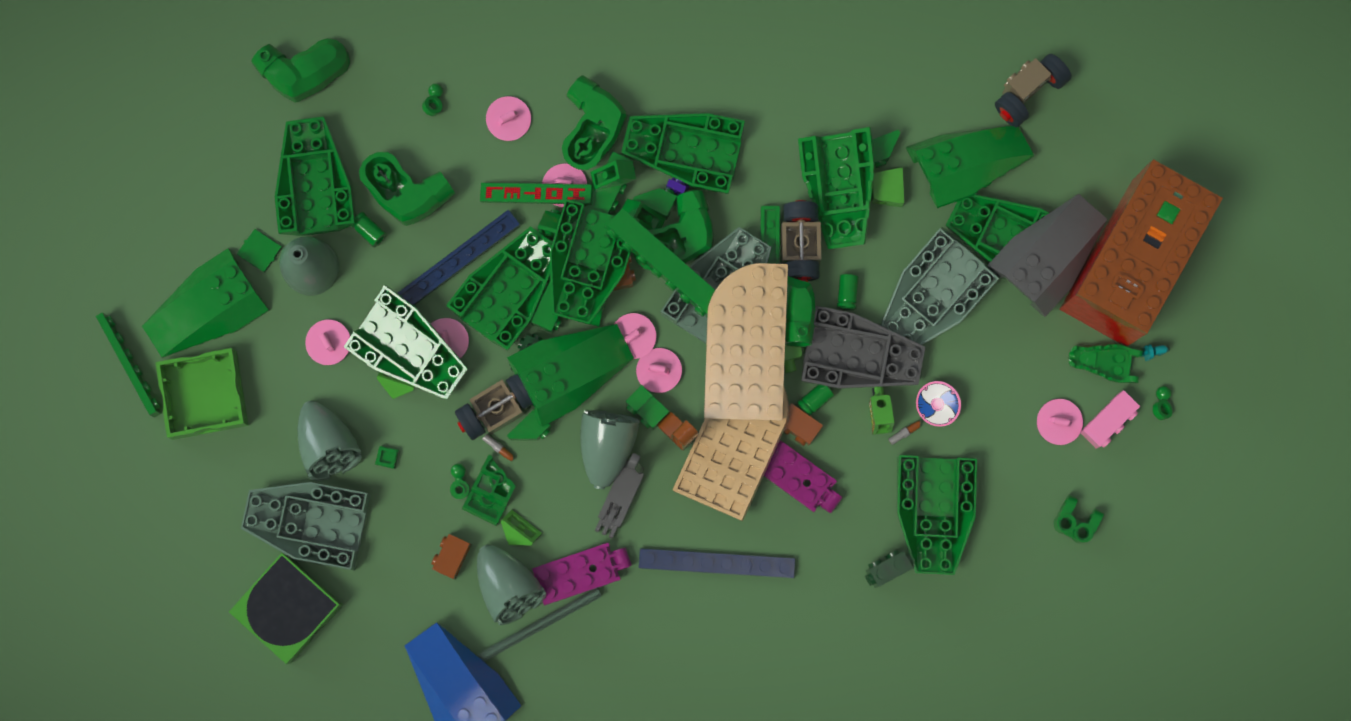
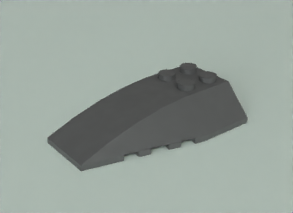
[987,194,1107,317]

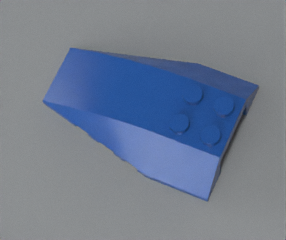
[405,622,522,721]

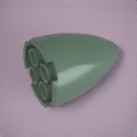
[279,237,339,296]
[297,401,362,481]
[580,410,639,489]
[477,544,546,625]

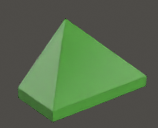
[377,372,415,399]
[501,510,542,546]

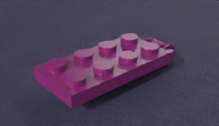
[764,440,842,514]
[532,542,632,606]

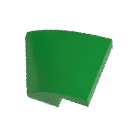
[462,455,516,526]

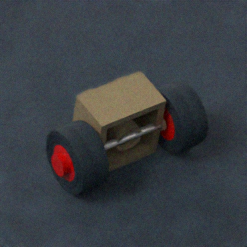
[995,54,1072,127]
[781,200,821,282]
[455,374,533,440]

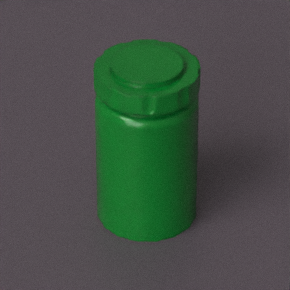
[351,212,387,247]
[837,274,859,310]
[797,385,834,416]

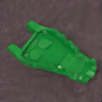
[1068,344,1143,383]

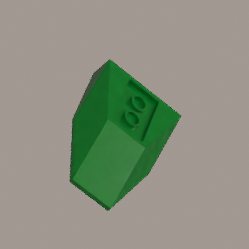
[550,199,640,325]
[897,455,977,575]

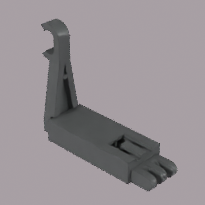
[595,453,644,539]

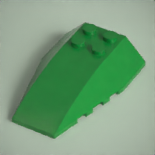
[906,126,1034,208]
[798,127,875,249]
[142,248,269,358]
[507,324,634,427]

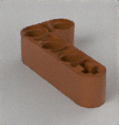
[657,412,698,451]

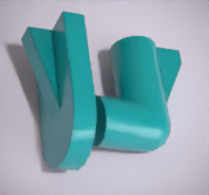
[1142,344,1169,362]

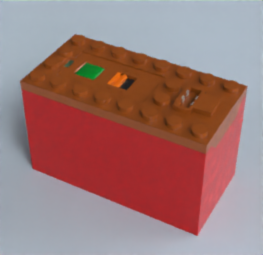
[1059,159,1223,347]

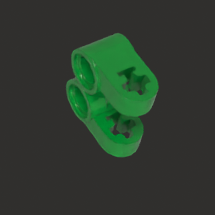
[1053,494,1104,543]

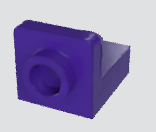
[666,178,690,195]

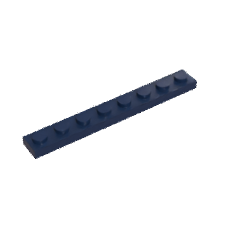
[397,210,520,306]
[639,549,795,578]

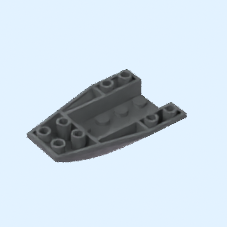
[801,306,925,389]

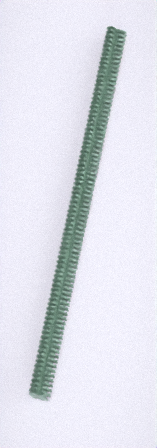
[476,588,601,662]

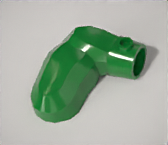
[251,38,350,103]
[562,75,627,170]
[359,152,455,226]
[633,190,714,270]
[785,276,816,347]

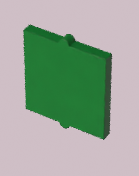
[237,229,282,273]

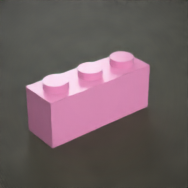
[1081,390,1140,449]

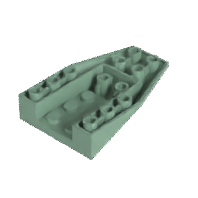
[660,227,771,344]
[880,227,1000,345]
[241,482,371,571]

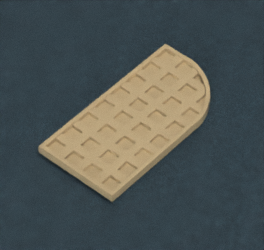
[704,263,788,420]
[673,386,789,521]

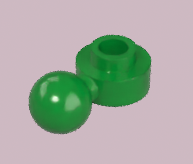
[422,84,443,116]
[1152,386,1172,420]
[450,463,470,499]

